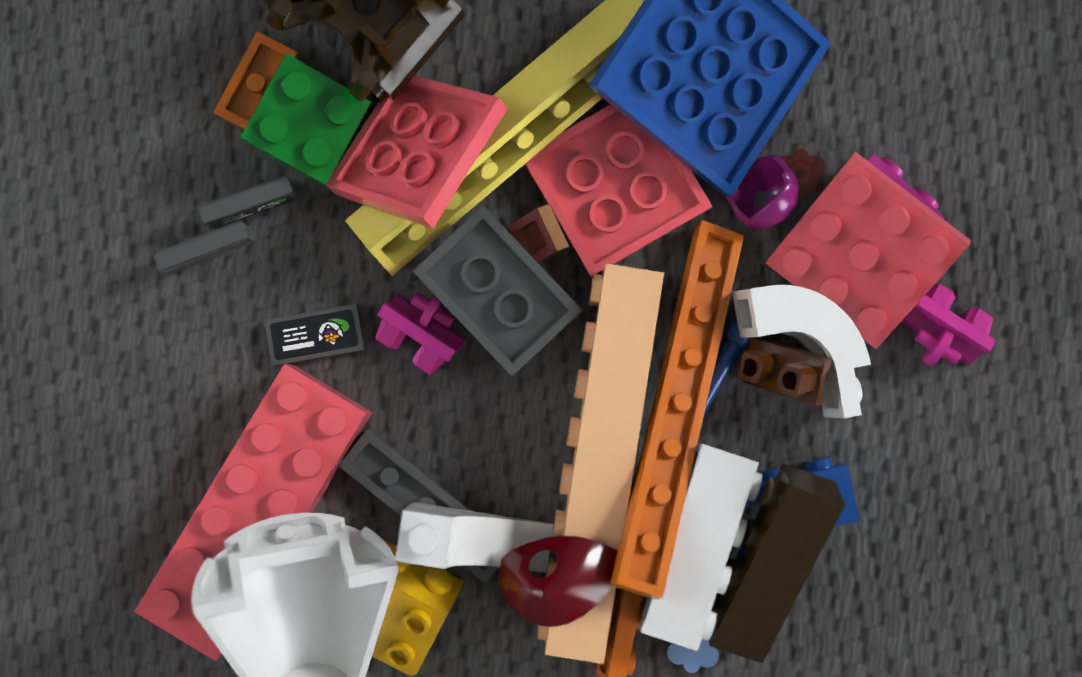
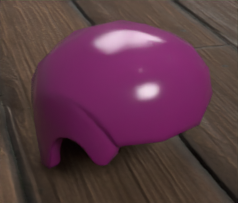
[726,155,800,230]

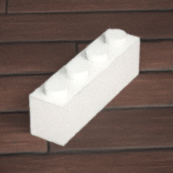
[638,443,762,652]

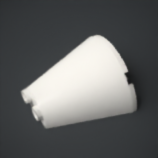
[192,513,398,677]

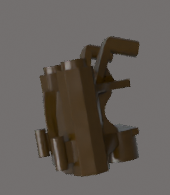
[264,0,465,103]

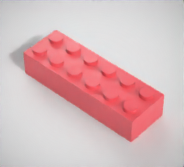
[134,364,373,662]

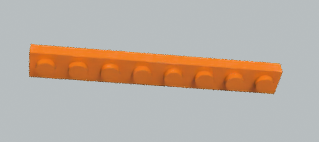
[610,220,744,599]

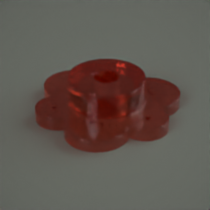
[780,149,826,202]

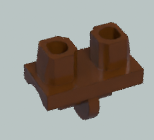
[738,337,832,406]

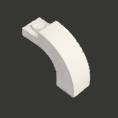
[732,285,871,418]

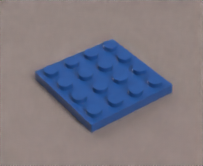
[588,0,831,197]

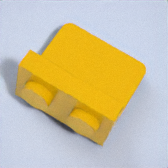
[372,539,464,676]

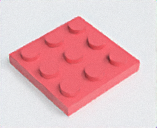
[326,76,508,229]
[524,104,713,278]
[765,152,971,349]

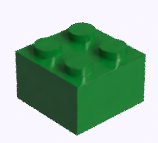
[239,53,371,186]

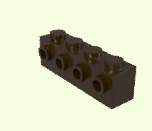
[709,463,845,663]

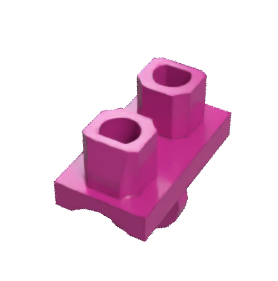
[901,283,996,366]
[375,292,467,375]

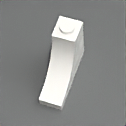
[395,502,554,573]

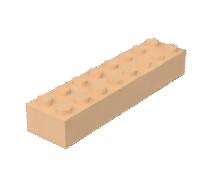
[537,264,664,664]

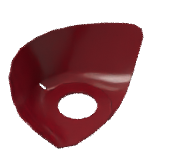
[498,536,618,627]

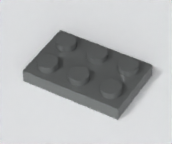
[413,205,583,377]

